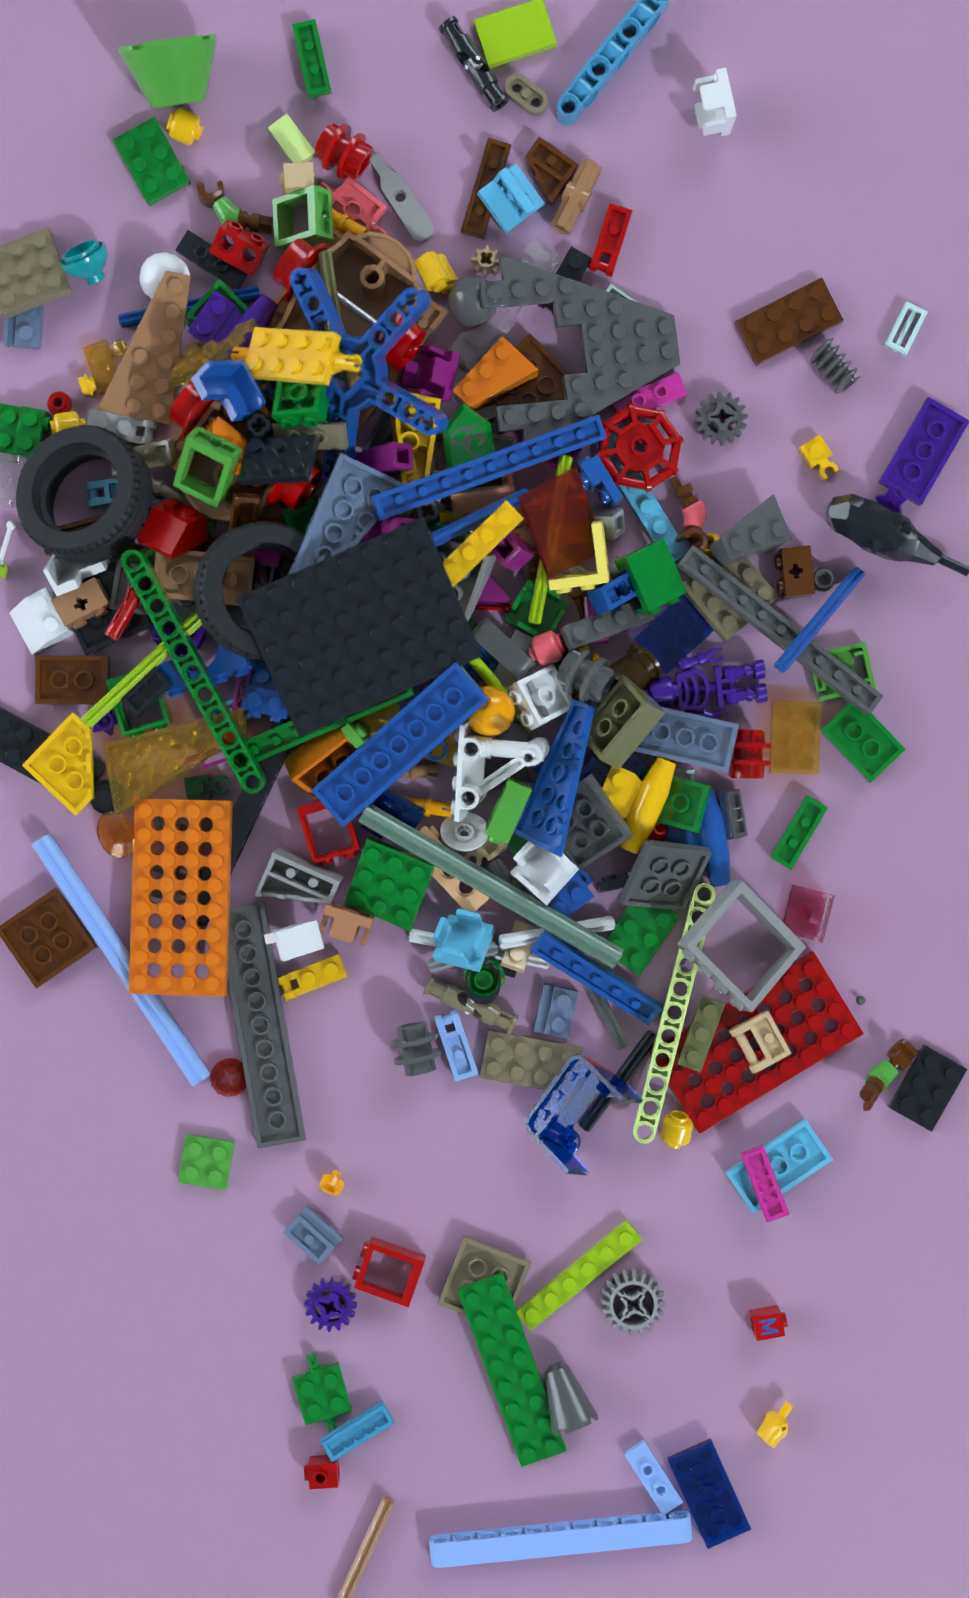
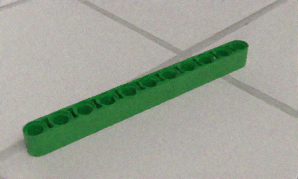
[121,550,266,793]

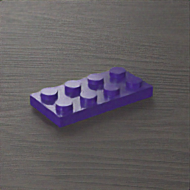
[878,397,969,506]

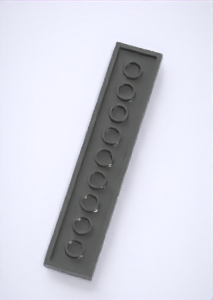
[228,902,306,1149]

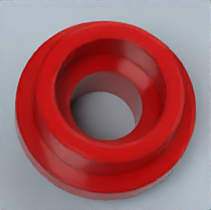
[47,391,72,415]

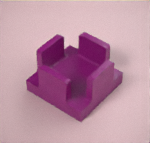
[400,345,460,402]

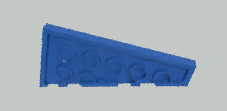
[513,699,595,857]

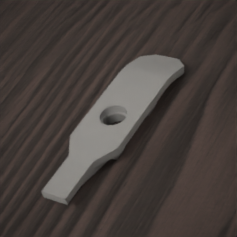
[370,152,434,242]

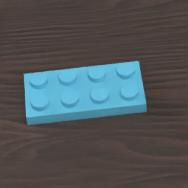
[725,1118,833,1214]

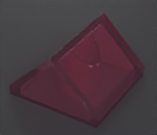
[783,884,835,943]

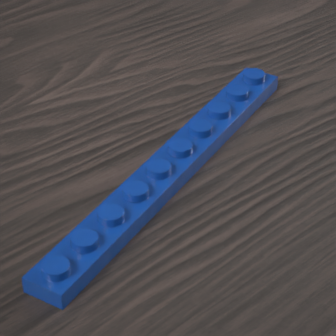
[371,415,607,521]

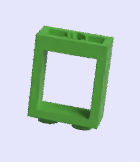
[272,185,333,251]
[173,426,243,508]
[485,777,532,845]

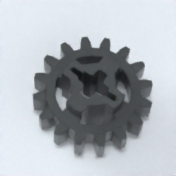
[694,391,748,446]

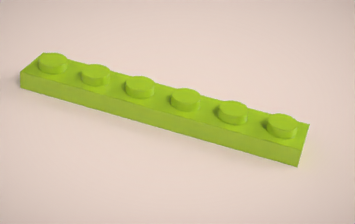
[517,1219,642,1331]

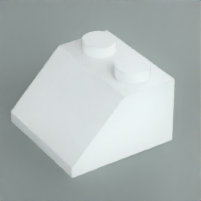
[9,587,75,655]

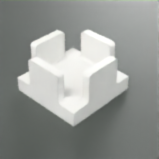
[693,68,737,137]
[510,841,579,905]

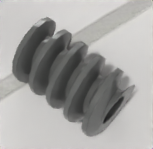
[811,337,862,394]

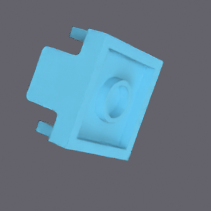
[433,909,496,972]

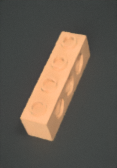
[412,825,489,912]

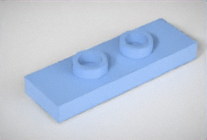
[624,1439,684,1515]

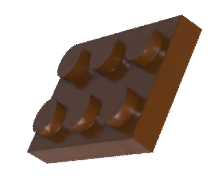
[35,655,110,705]

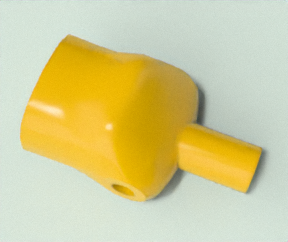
[756,1401,794,1449]

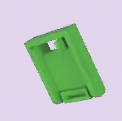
[812,642,876,702]

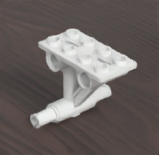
[451,721,550,822]

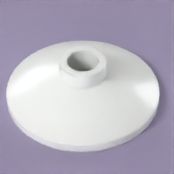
[440,812,488,851]

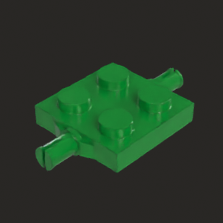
[292,1352,352,1433]

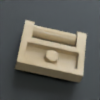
[729,1010,792,1074]

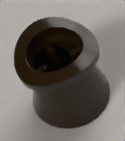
[608,643,662,690]

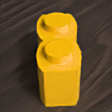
[414,251,458,295]

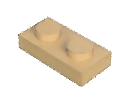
[500,920,538,973]

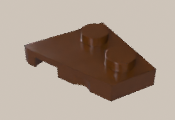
[525,137,579,206]

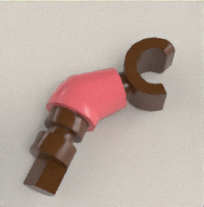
[669,476,708,552]

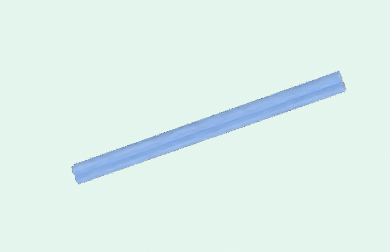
[32,834,210,1087]

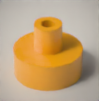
[318,1170,345,1196]

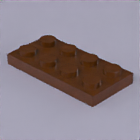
[735,277,844,366]

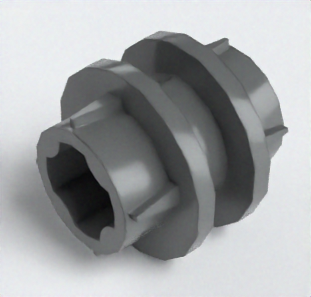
[557,649,615,703]
[390,1021,442,1076]

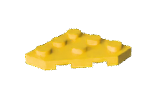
[22,712,94,816]

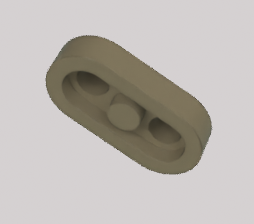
[504,74,548,116]

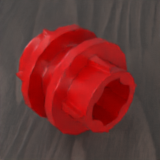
[315,123,373,180]
[729,729,772,779]

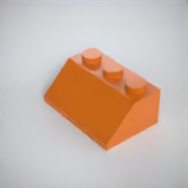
[283,724,358,801]

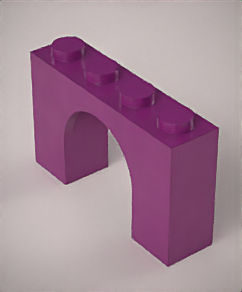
[356,442,415,543]

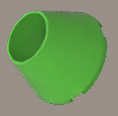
[118,34,217,108]

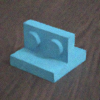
[477,163,545,234]

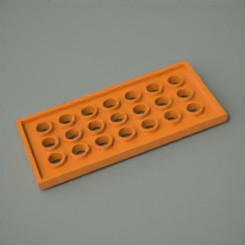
[129,799,233,997]

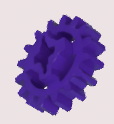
[304,1276,357,1332]

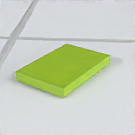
[474,0,557,68]

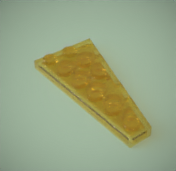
[103,708,248,815]

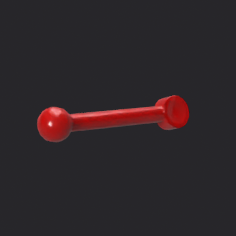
[474,604,511,613]

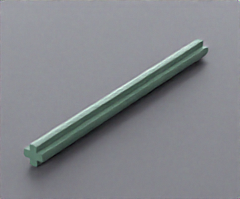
[358,804,624,969]

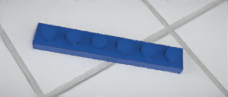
[530,930,663,1025]

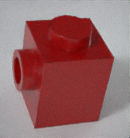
[304,1455,340,1490]

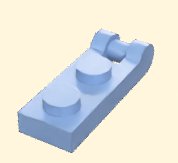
[434,1010,478,1082]

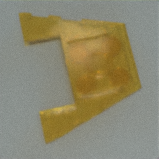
[168,319,258,387]

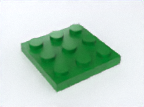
[344,837,435,931]

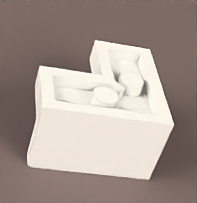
[43,555,110,596]
[264,920,324,961]

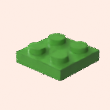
[178,1133,235,1190]

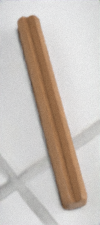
[337,1497,394,1598]

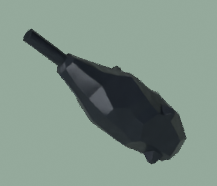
[826,493,969,576]

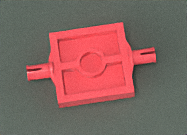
[319,177,388,235]

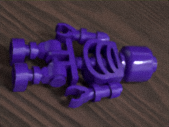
[643,647,768,722]

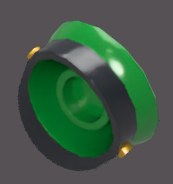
[463,957,505,1005]

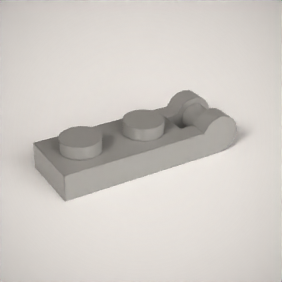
[87,408,158,445]

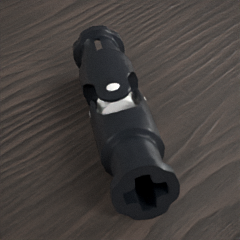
[439,16,510,112]

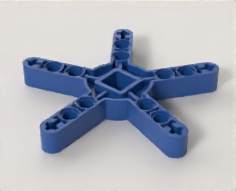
[254,268,449,483]

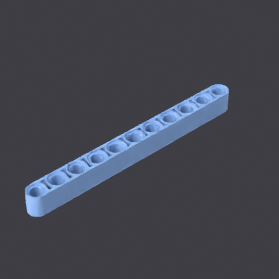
[429,1510,693,1568]

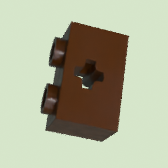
[774,545,816,599]

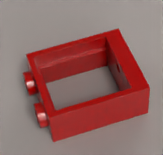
[296,801,361,867]
[352,1236,426,1308]

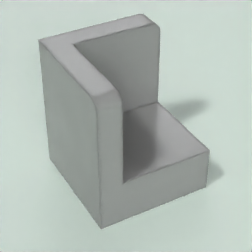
[587,507,625,540]

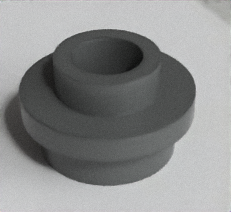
[813,567,835,592]

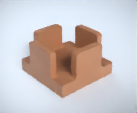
[319,902,375,946]

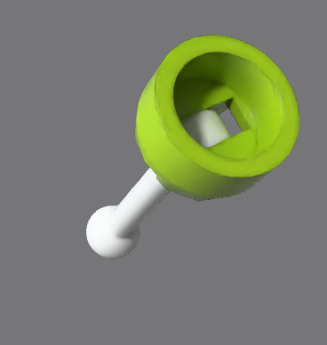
[0,520,16,579]

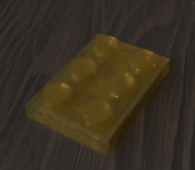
[769,700,822,775]

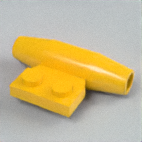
[602,757,676,854]

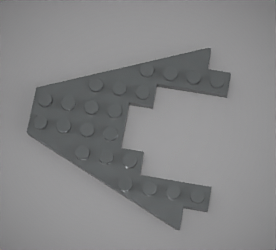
[478,256,680,442]

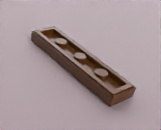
[461,138,512,240]

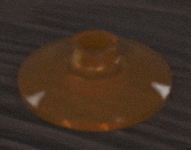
[97,811,135,858]

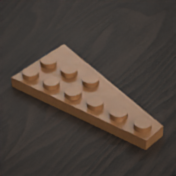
[97,271,191,424]

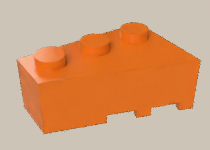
[452,336,538,411]

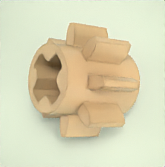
[471,245,500,279]

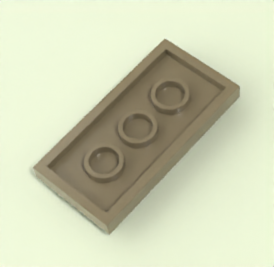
[480,1029,583,1095]

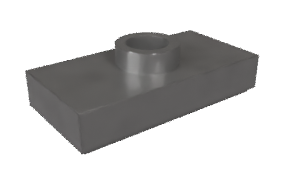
[718,789,748,840]

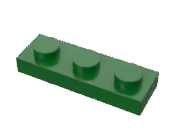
[292,19,332,99]
[769,795,828,870]

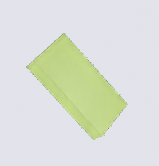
[268,113,316,163]

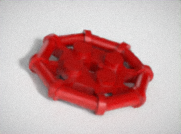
[595,403,684,493]

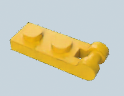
[277,954,348,1001]

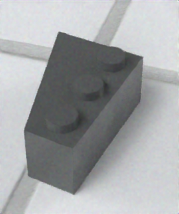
[709,494,792,567]

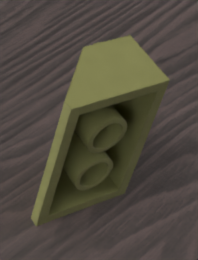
[587,676,665,769]

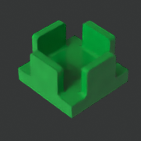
[505,580,570,637]

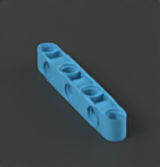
[556,0,670,125]

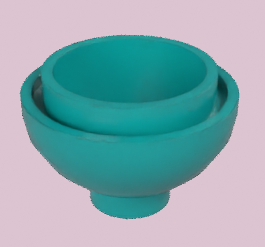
[60,239,107,285]

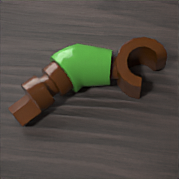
[197,180,273,234]
[859,1039,917,1111]

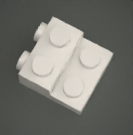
[508,664,573,731]

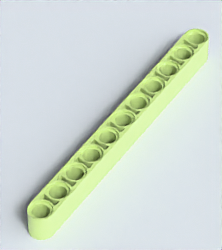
[633,883,716,1144]

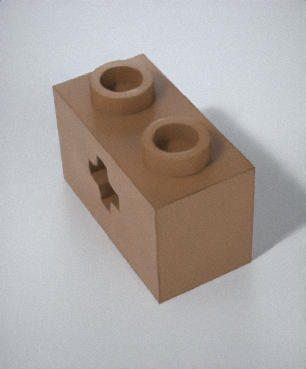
[51,577,111,629]

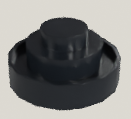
[90,779,127,815]

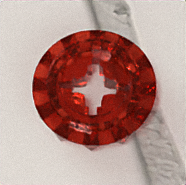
[210,1058,247,1097]

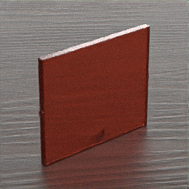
[518,467,595,579]

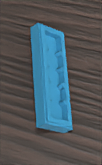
[319,1400,395,1462]

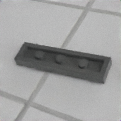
[560,599,655,652]

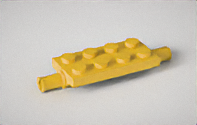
[231,327,362,385]

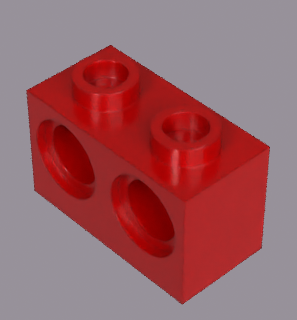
[209,220,270,277]

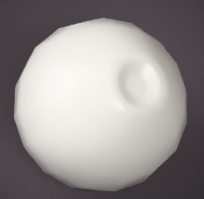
[139,252,190,299]

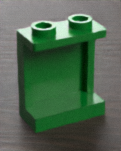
[614,538,687,616]

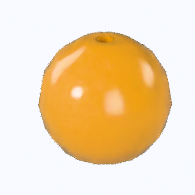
[466,685,515,737]

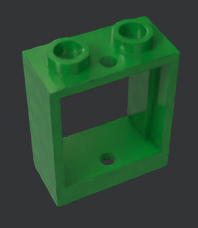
[106,674,173,740]

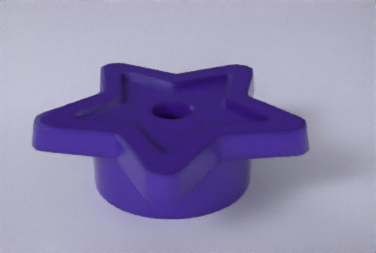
[876,486,907,514]
[92,709,118,736]

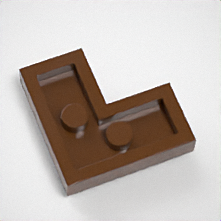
[229,493,281,531]

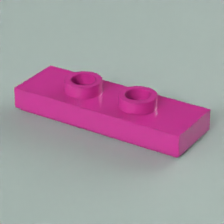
[612,372,688,423]
[740,1145,789,1223]

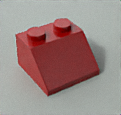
[137,498,208,559]

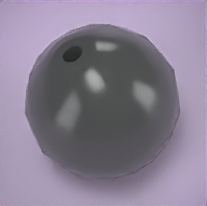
[448,275,497,327]

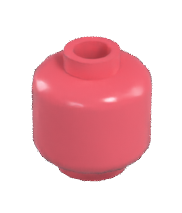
[528,630,566,666]

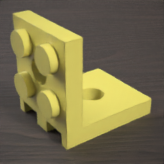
[549,520,610,594]

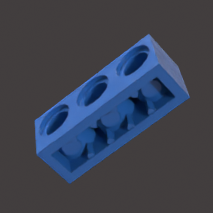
[586,570,637,614]

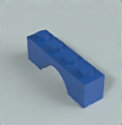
[158,644,257,698]

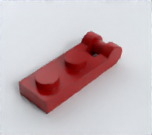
[589,203,633,277]

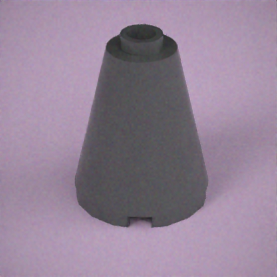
[545,1361,599,1435]

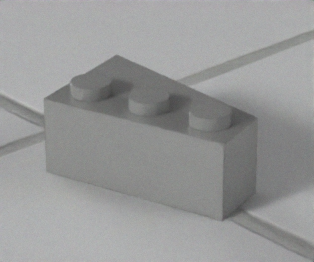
[255,847,344,904]

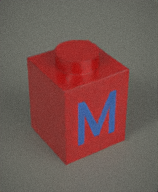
[749,1305,788,1341]

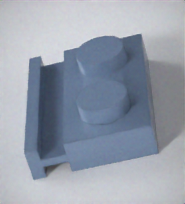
[3,305,44,350]
[533,983,578,1039]
[283,1204,343,1265]

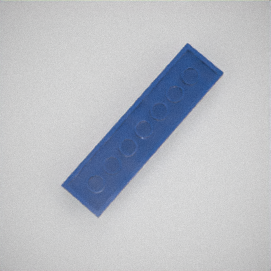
[311,662,490,827]

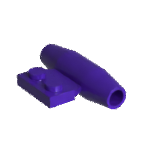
[188,291,278,361]

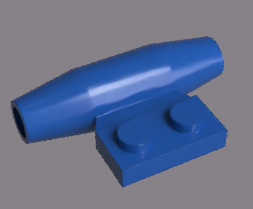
[661,788,730,887]

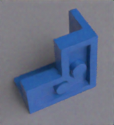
[191,360,266,421]

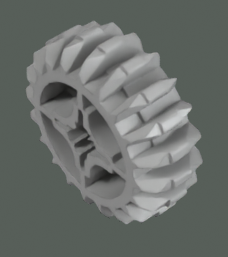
[600,1268,666,1336]

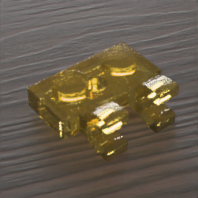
[83,339,128,395]

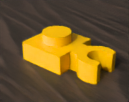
[798,434,839,481]

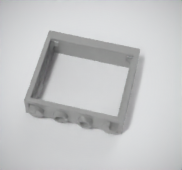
[676,880,806,1012]

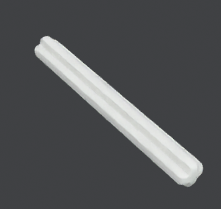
[498,916,615,949]

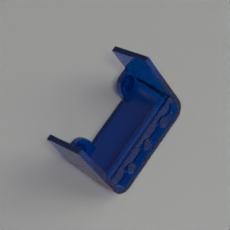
[525,1054,643,1176]

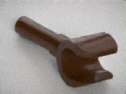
[568,586,584,619]

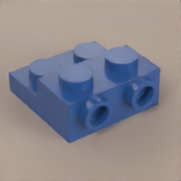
[576,455,623,508]
[241,663,291,724]

